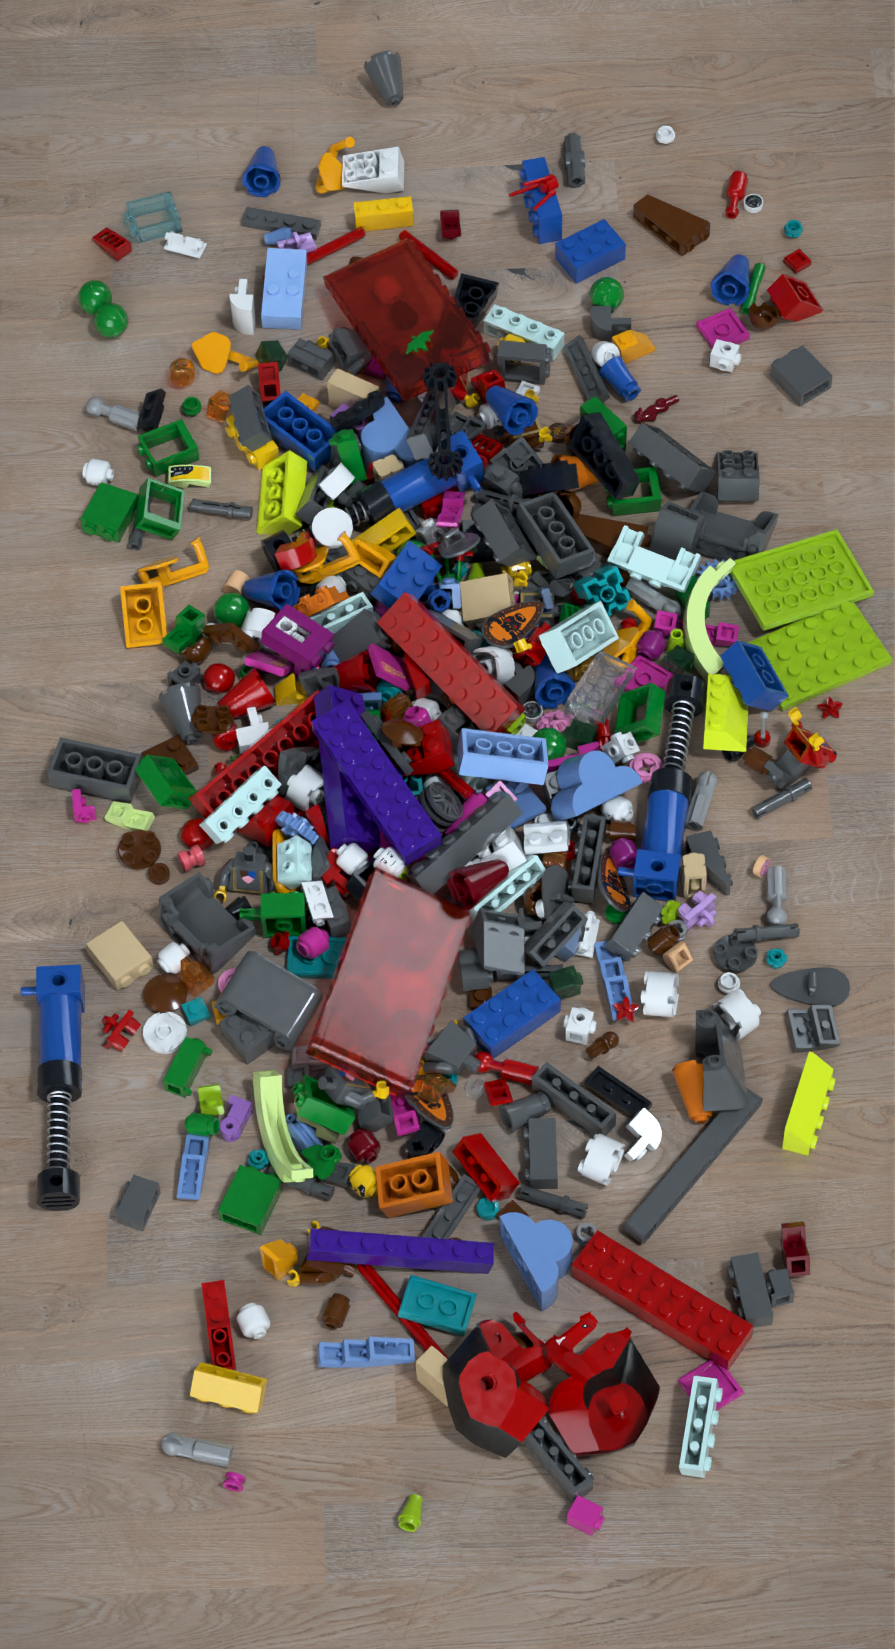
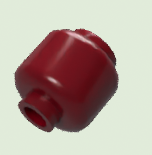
[347,1129,381,1163]

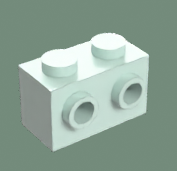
[277,836,312,890]

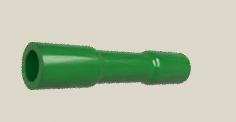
[741,263,766,315]

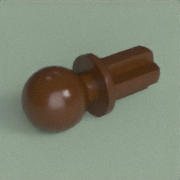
[586,1031,619,1059]

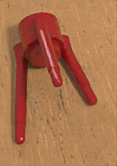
[509,174,559,210]

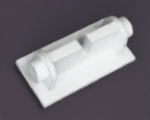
[164,231,207,259]
[301,881,333,926]
[575,911,600,958]

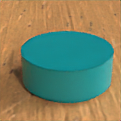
[477,1197,500,1221]

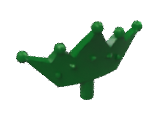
[406,330,434,354]

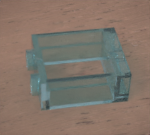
[124,191,182,243]

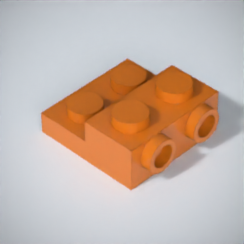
[293,585,349,617]

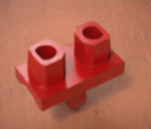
[101,1009,141,1052]

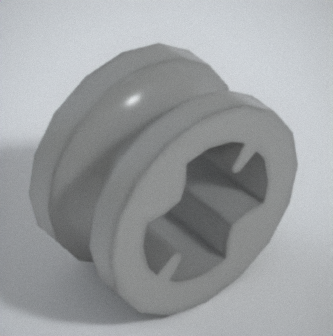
[668,920,687,942]
[577,1223,597,1246]

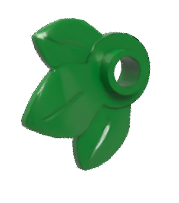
[301,1144,342,1180]

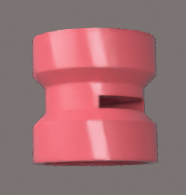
[177,845,206,872]

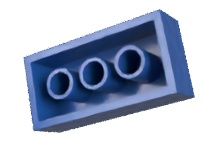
[519,157,562,244]
[264,391,338,472]
[463,969,561,1059]

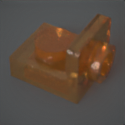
[206,390,232,422]
[418,1074,457,1104]

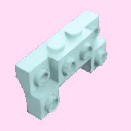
[607,525,702,593]

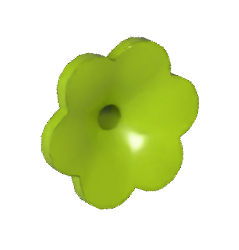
[660,900,680,925]

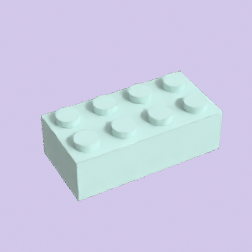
[539,601,619,674]

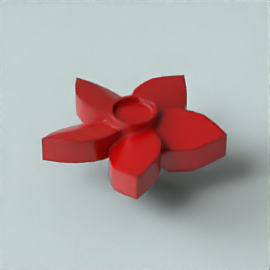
[817,696,843,720]
[612,996,639,1022]

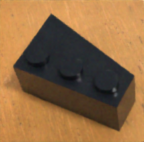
[520,460,579,495]

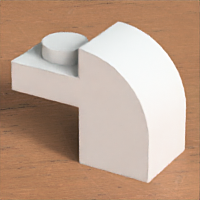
[317,462,355,500]
[235,707,269,754]
[623,1108,661,1161]

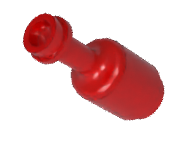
[725,171,748,219]

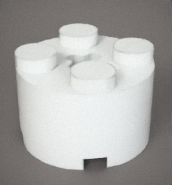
[241,608,285,654]
[472,646,515,686]
[285,764,325,812]
[641,971,679,1017]
[709,989,761,1042]
[577,1133,625,1186]

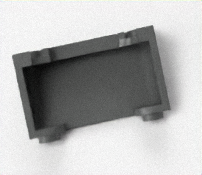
[689,492,779,561]
[158,872,255,976]
[214,951,323,1052]
[695,1009,748,1111]

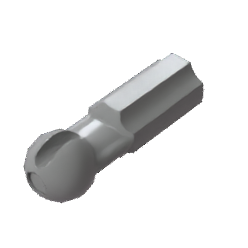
[86,397,141,431]
[625,578,682,618]
[685,771,718,831]
[766,866,788,926]
[162,1433,233,1467]

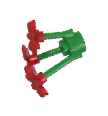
[420,542,473,591]

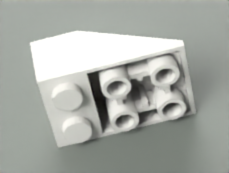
[342,146,404,194]
[465,826,527,872]

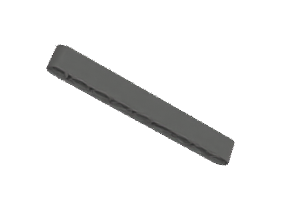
[624,1088,763,1244]

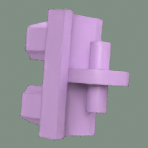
[277,231,317,253]
[678,891,717,931]

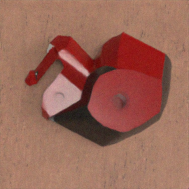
[545,1311,660,1457]
[443,1312,553,1458]

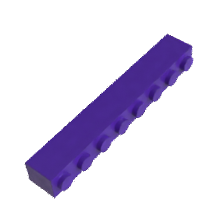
[306,1228,494,1274]

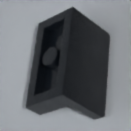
[137,388,166,432]

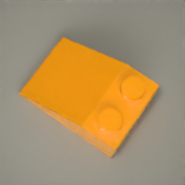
[120,582,168,648]

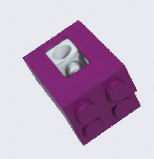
[261,604,335,679]

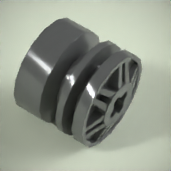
[416,782,463,834]

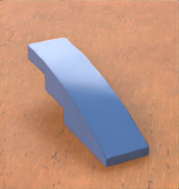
[594,941,635,1021]
[177,1134,211,1200]
[317,1337,415,1368]

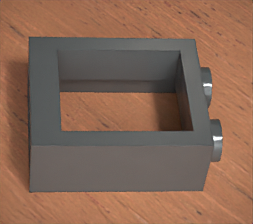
[497,340,550,385]

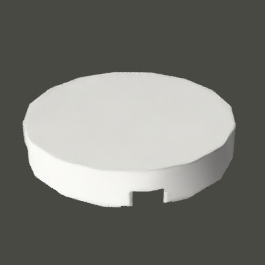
[312,508,353,549]
[143,1012,187,1054]

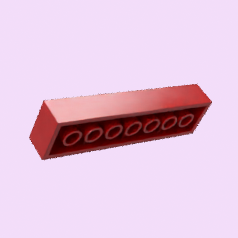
[377,592,526,733]
[188,690,319,819]
[571,1230,754,1371]

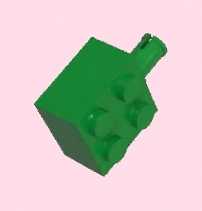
[240,891,307,938]

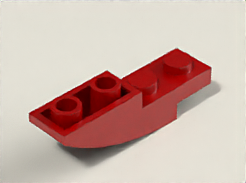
[201,1280,236,1370]

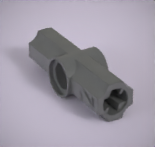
[564,133,585,188]

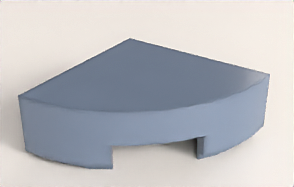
[538,586,554,610]

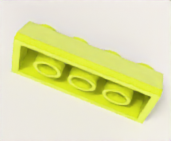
[257,450,307,535]
[703,674,748,752]
[782,1052,836,1156]

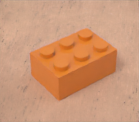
[375,1152,453,1218]

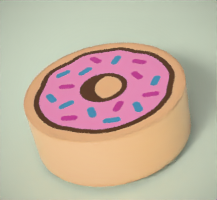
[753,855,771,878]

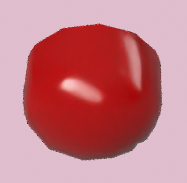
[202,663,235,695]
[180,818,214,851]

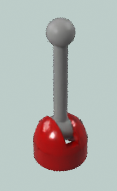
[754,711,771,748]

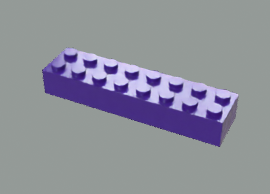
[314,685,380,854]
[311,700,442,866]

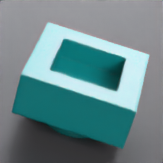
[181,997,211,1026]

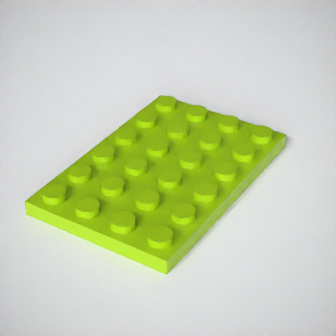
[730,529,874,631]
[748,602,893,712]

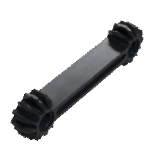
[423,360,463,481]

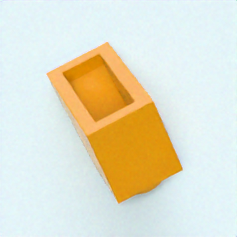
[612,330,656,364]
[354,538,397,578]
[260,1239,298,1281]

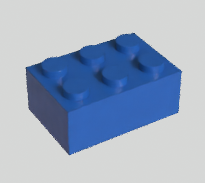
[555,219,626,284]
[370,541,442,608]
[720,640,789,711]

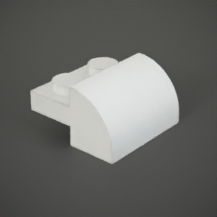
[230,279,256,335]
[523,820,570,855]

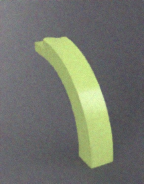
[683,558,736,683]
[253,1070,313,1183]

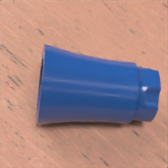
[599,356,641,401]
[419,585,450,613]

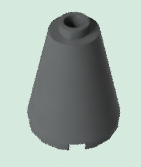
[364,51,404,106]
[159,682,202,744]

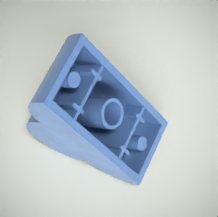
[361,397,423,470]
[551,750,642,821]
[499,1212,573,1311]

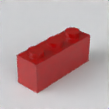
[452,1133,520,1202]

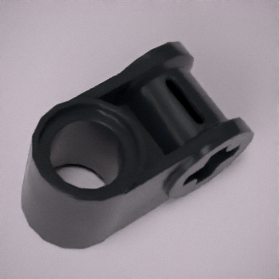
[408,1121,445,1159]

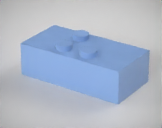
[261,248,308,330]
[457,728,548,785]

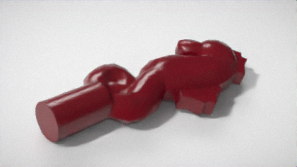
[634,395,679,424]

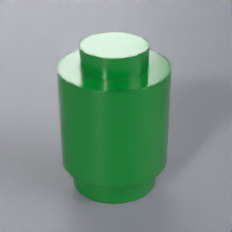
[185,1112,220,1137]

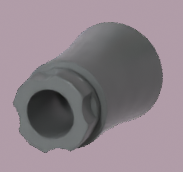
[499,1092,551,1133]

